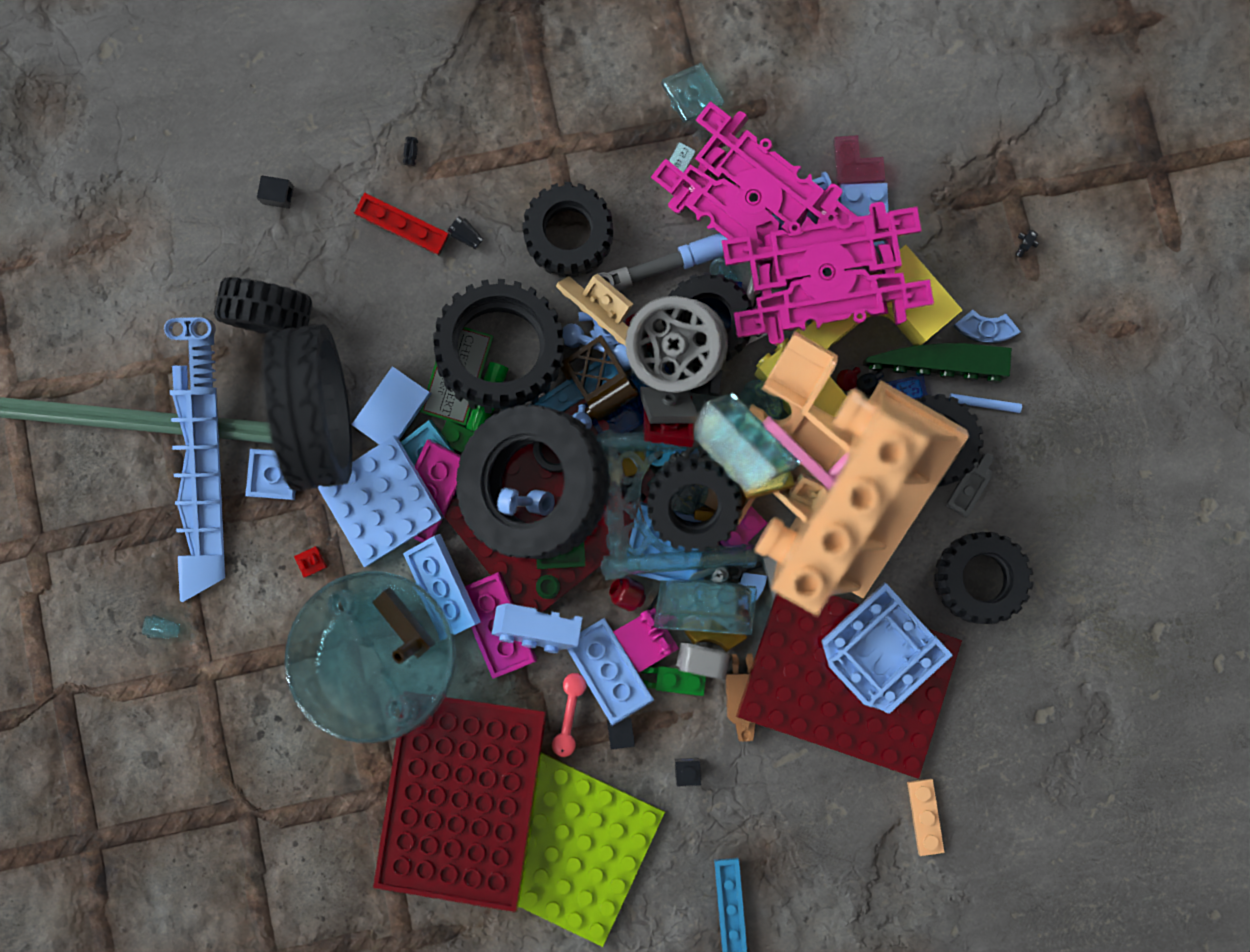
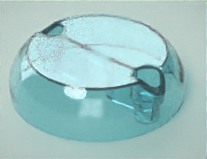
[285,571,457,744]

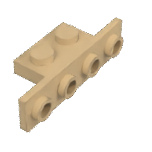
[556,274,633,346]

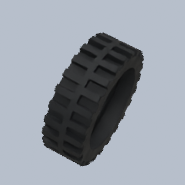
[433,279,564,414]

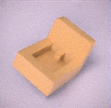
[788,473,828,513]

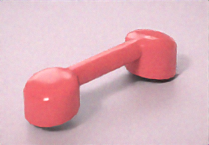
[552,673,587,757]

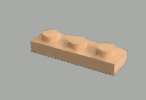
[907,778,944,856]

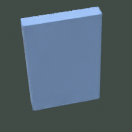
[352,366,432,444]

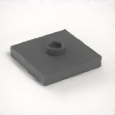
[639,387,698,423]

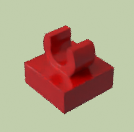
[294,546,327,578]

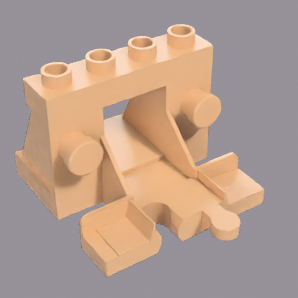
[695,331,969,615]

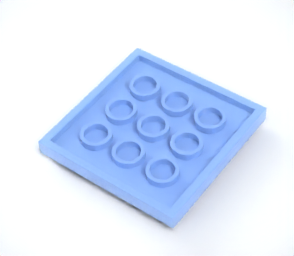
[318,436,445,567]

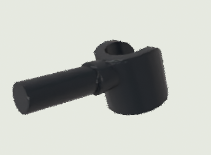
[728,561,762,579]

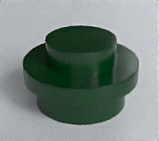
[536,575,560,599]

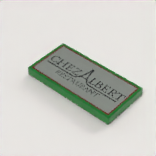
[420,327,494,426]

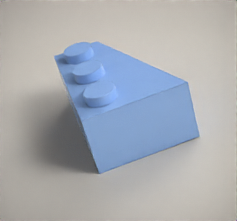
[492,603,582,653]

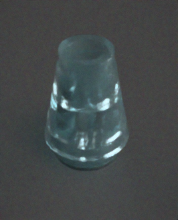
[142,615,180,638]

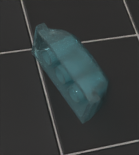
[695,393,801,491]
[654,580,757,635]

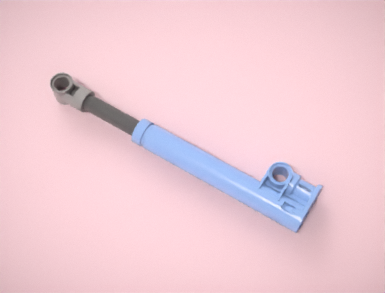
[599,171,838,291]

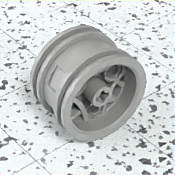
[626,296,728,392]

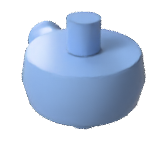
[572,404,592,429]

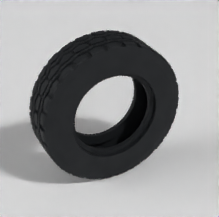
[456,405,610,559]

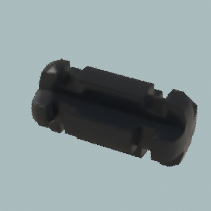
[402,136,419,166]

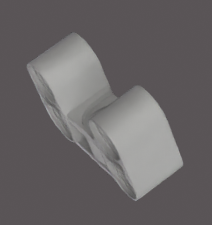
[676,642,730,679]

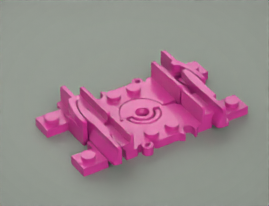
[651,101,858,288]
[722,202,934,346]

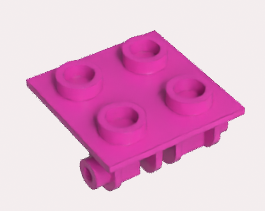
[613,608,679,673]

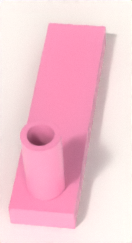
[762,416,848,489]

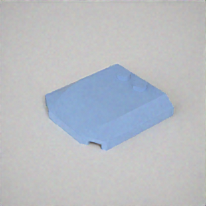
[821,582,952,714]

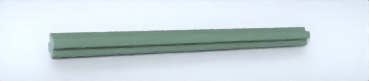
[0,397,272,443]

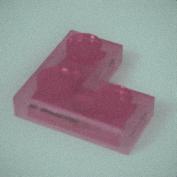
[833,135,885,185]

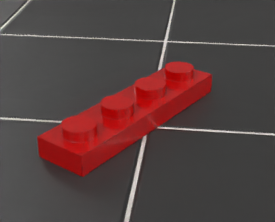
[354,192,450,256]

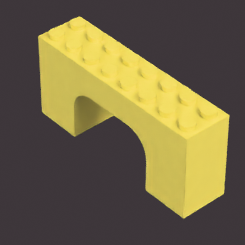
[755,245,963,417]

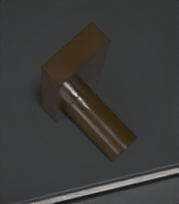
[372,587,436,664]

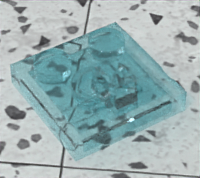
[661,63,724,123]

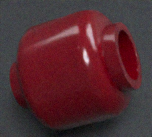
[609,576,646,611]

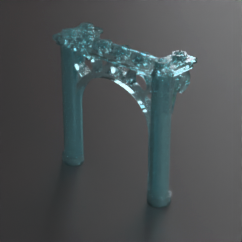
[596,425,757,581]

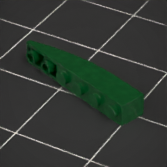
[863,343,1012,383]

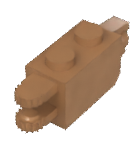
[725,654,755,742]

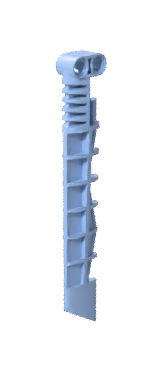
[164,317,225,602]

